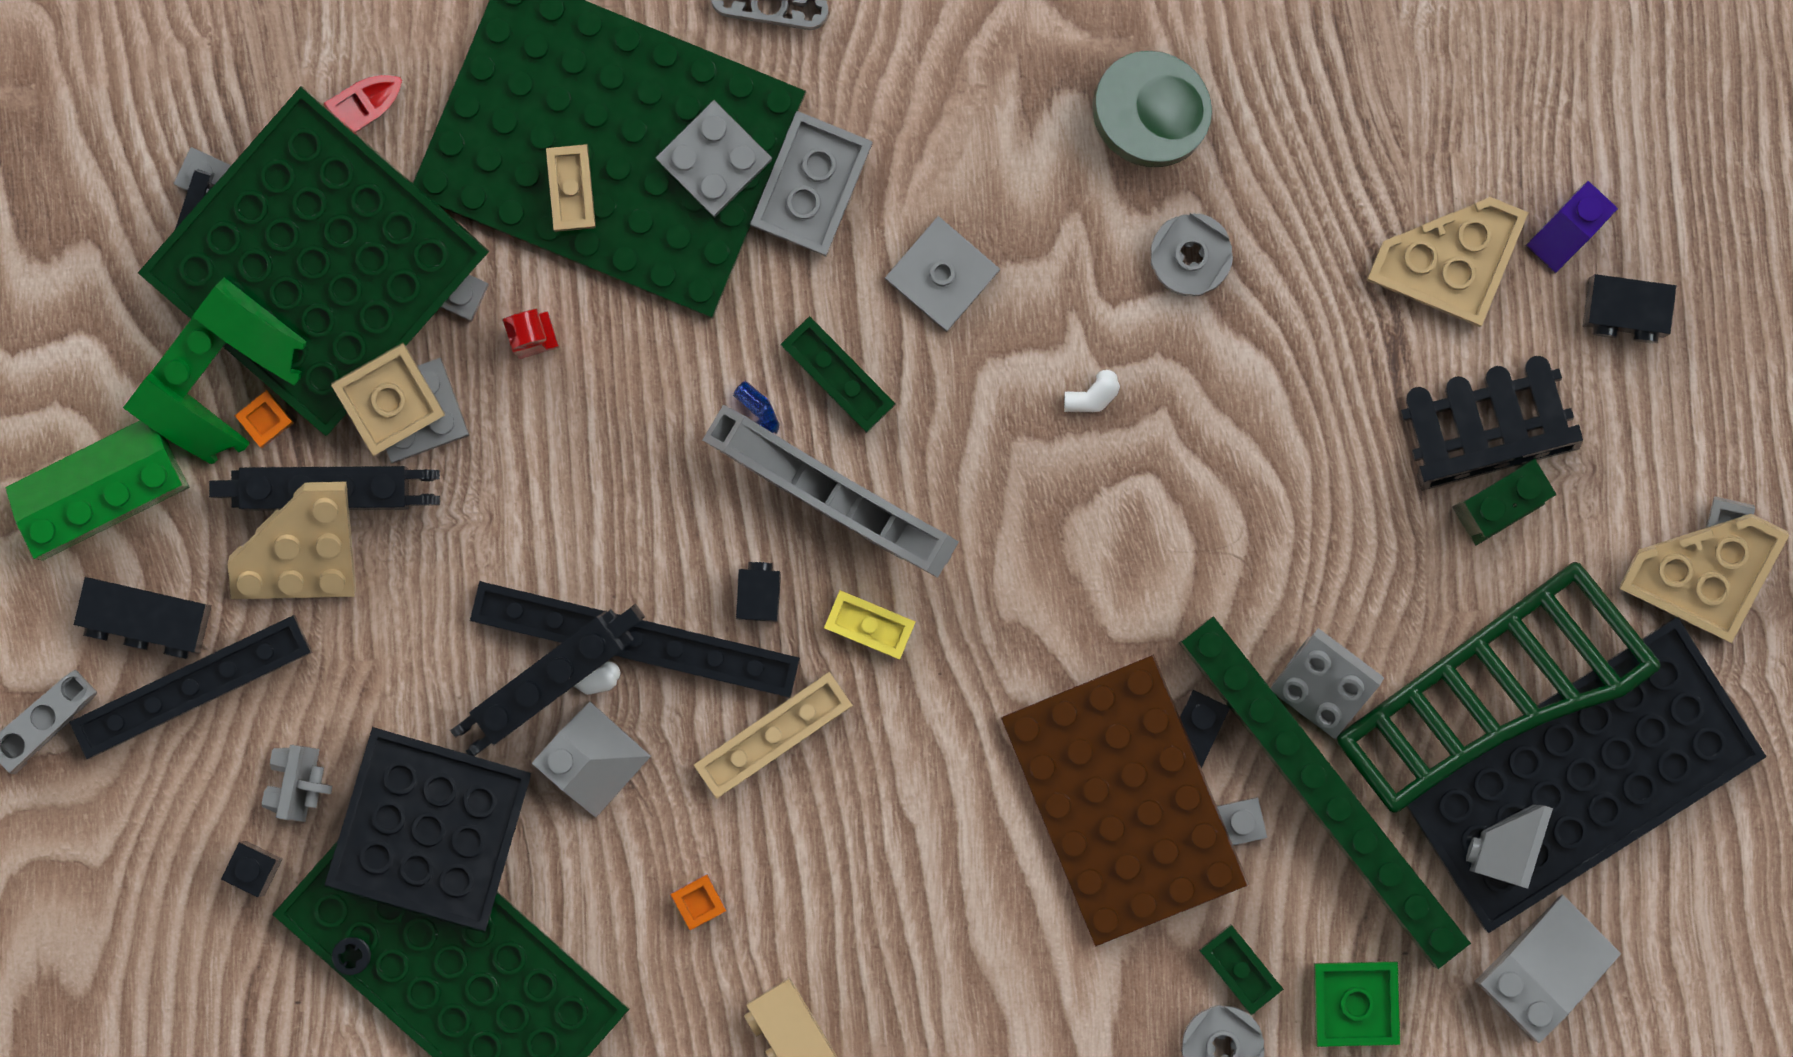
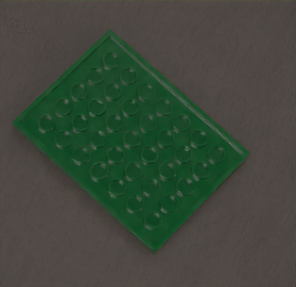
[413,0,806,319]

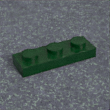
[780,316,896,433]

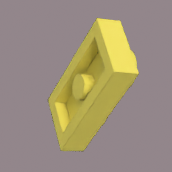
[824,590,916,660]

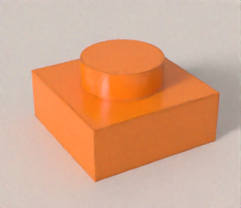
[234,390,294,448]
[670,874,727,930]

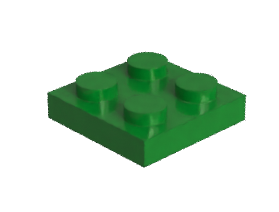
[1314,961,1400,1047]

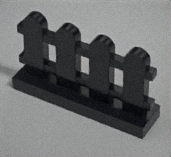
[1400,356,1583,491]

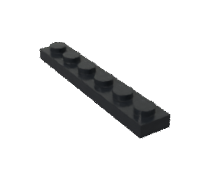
[69,615,313,759]

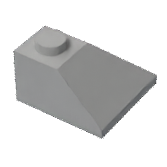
[532,702,651,817]
[1466,804,1553,889]

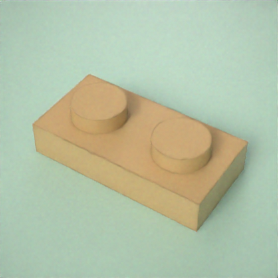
[546,144,596,232]

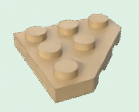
[1366,197,1529,327]
[228,482,356,599]
[1620,514,1789,643]

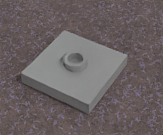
[885,216,1000,332]

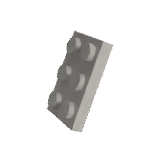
[750,111,873,257]

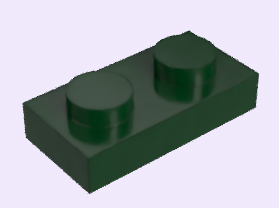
[1199,924,1284,1015]

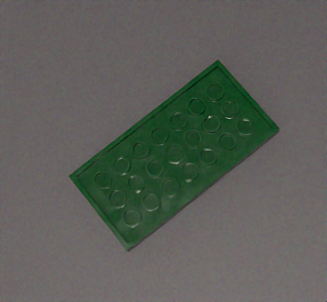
[272,841,630,1057]

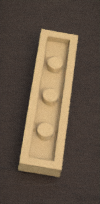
[694,672,853,799]

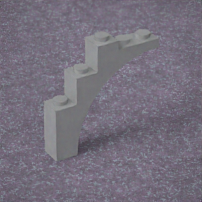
[702,405,959,578]

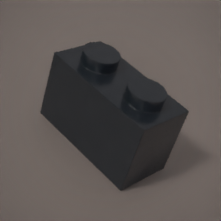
[1582,274,1677,343]

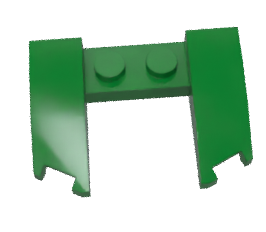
[123,277,306,464]

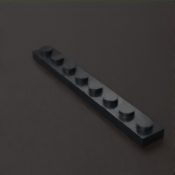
[470,581,800,698]

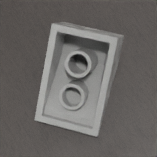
[1475,895,1621,1043]

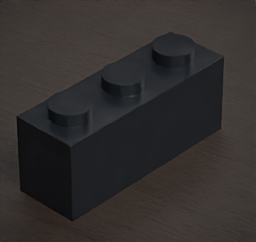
[74,577,212,659]

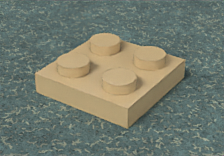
[331,342,445,456]

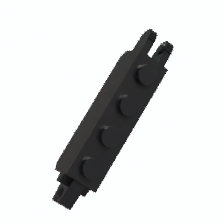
[209,466,440,511]
[450,604,645,756]

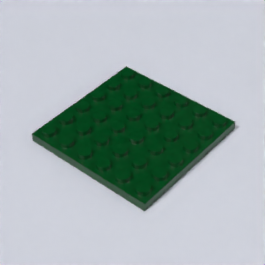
[138,86,489,436]

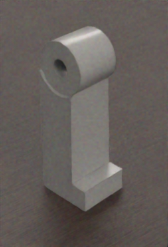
[0,670,97,775]

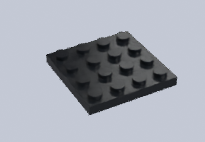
[324,727,532,933]

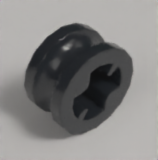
[332,937,371,975]

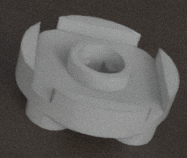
[1151,214,1233,296]
[1181,1005,1264,1057]

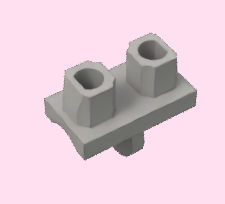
[261,745,333,822]

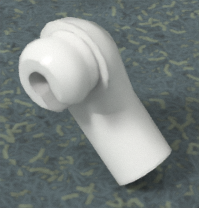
[1064,370,1120,412]
[574,661,621,695]

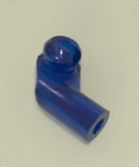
[733,381,780,434]

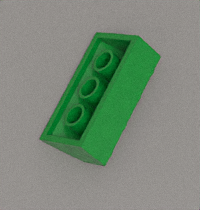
[5,420,190,561]

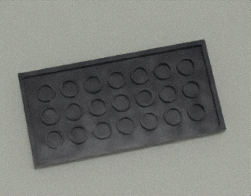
[1406,617,1767,933]

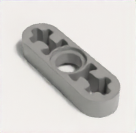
[711,0,828,30]

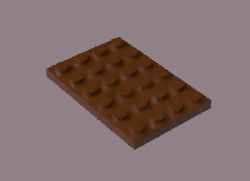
[1001,654,1249,947]

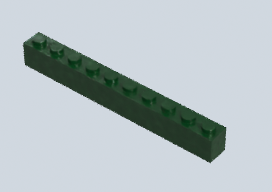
[1178,616,1471,969]

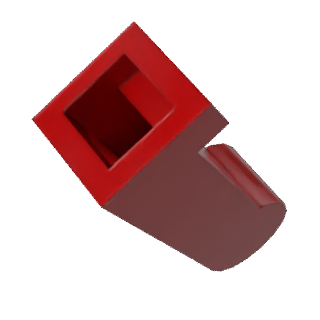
[502,309,559,359]

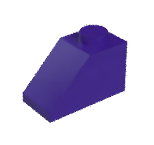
[1525,181,1618,273]

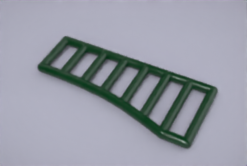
[1337,562,1660,813]

